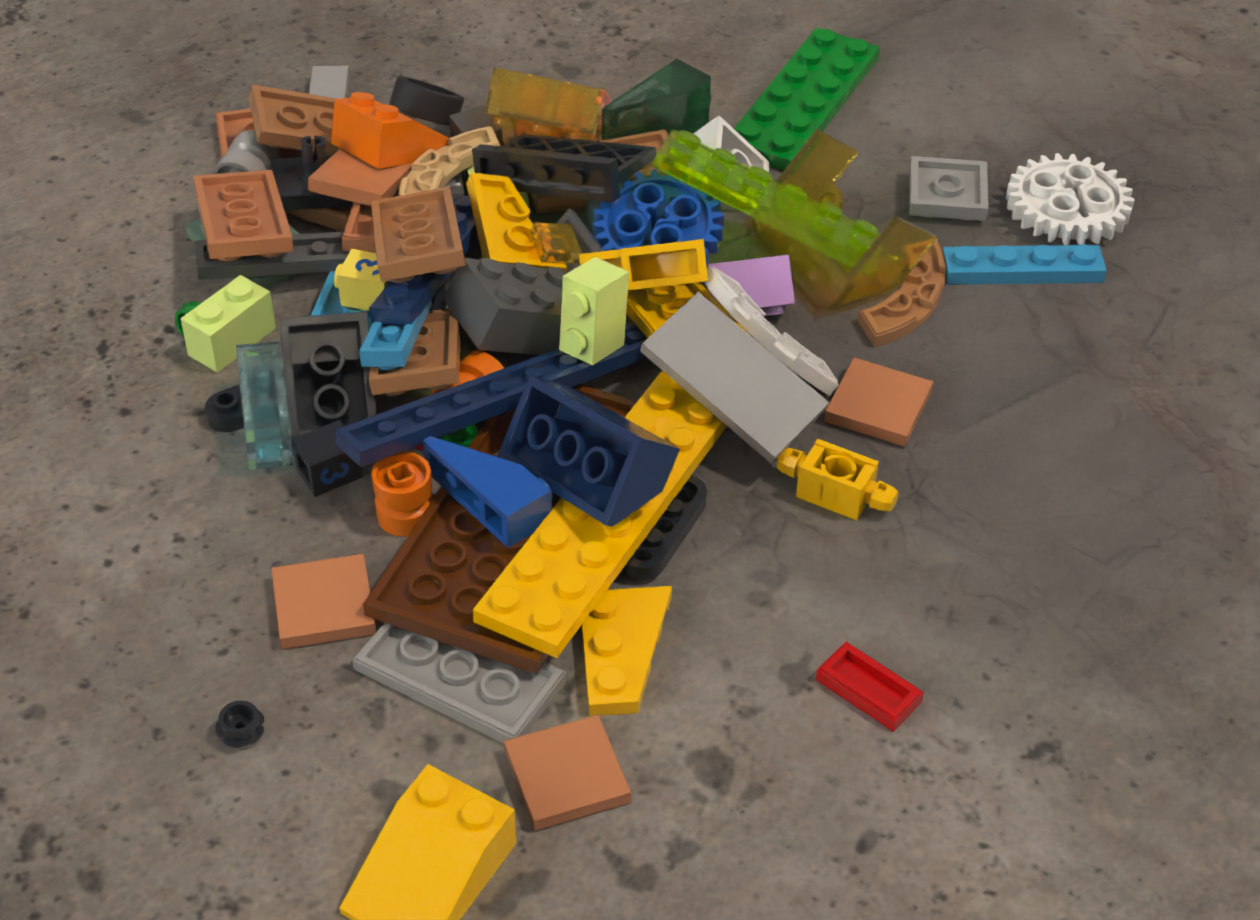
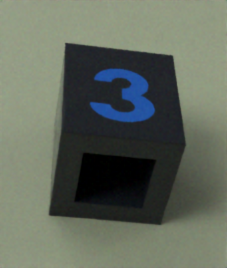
[292,420,363,497]

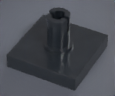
[271,136,354,210]

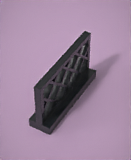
[472,134,657,203]

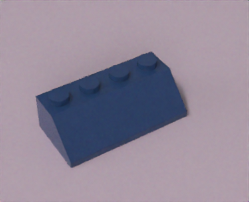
[497,375,680,527]

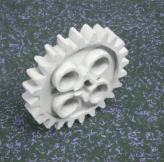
[1006,153,1134,245]

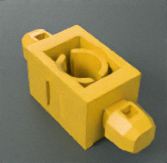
[777,439,899,521]

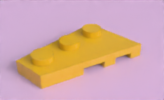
[466,173,568,271]
[581,586,672,716]

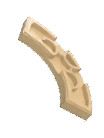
[399,126,500,196]

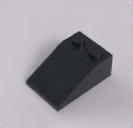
[279,311,377,449]

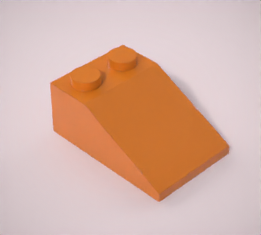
[331,92,449,169]

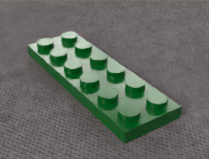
[734,27,880,173]

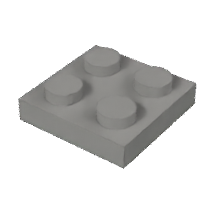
[909,156,989,221]

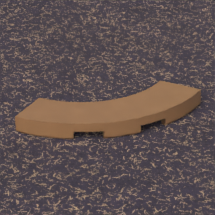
[857,236,946,347]

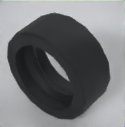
[389,76,464,126]

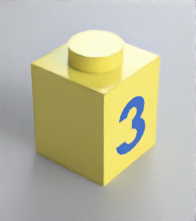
[334,249,391,311]

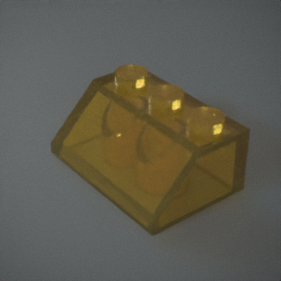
[484,67,613,141]

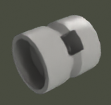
[213,130,281,174]

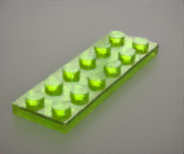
[651,129,883,275]

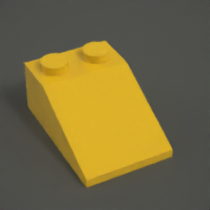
[339,764,517,920]

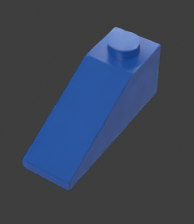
[423,436,553,548]

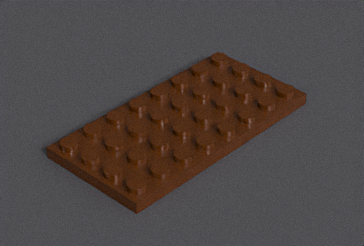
[363,384,637,675]

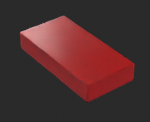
[816,642,924,732]

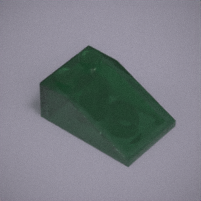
[602,59,711,155]

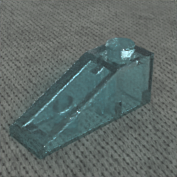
[236,342,293,470]

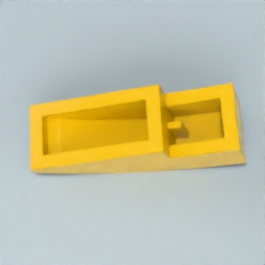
[579,239,708,291]

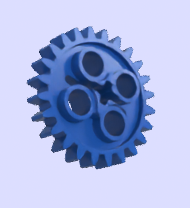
[593,169,724,265]

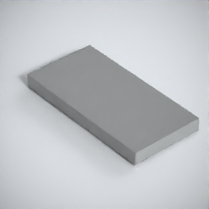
[640,292,829,464]
[352,623,567,743]

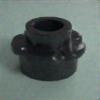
[215,701,265,748]

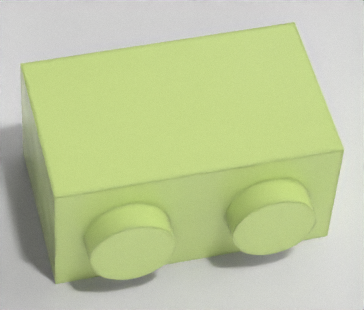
[559,257,629,365]
[180,275,276,373]

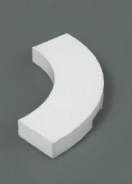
[704,266,839,396]

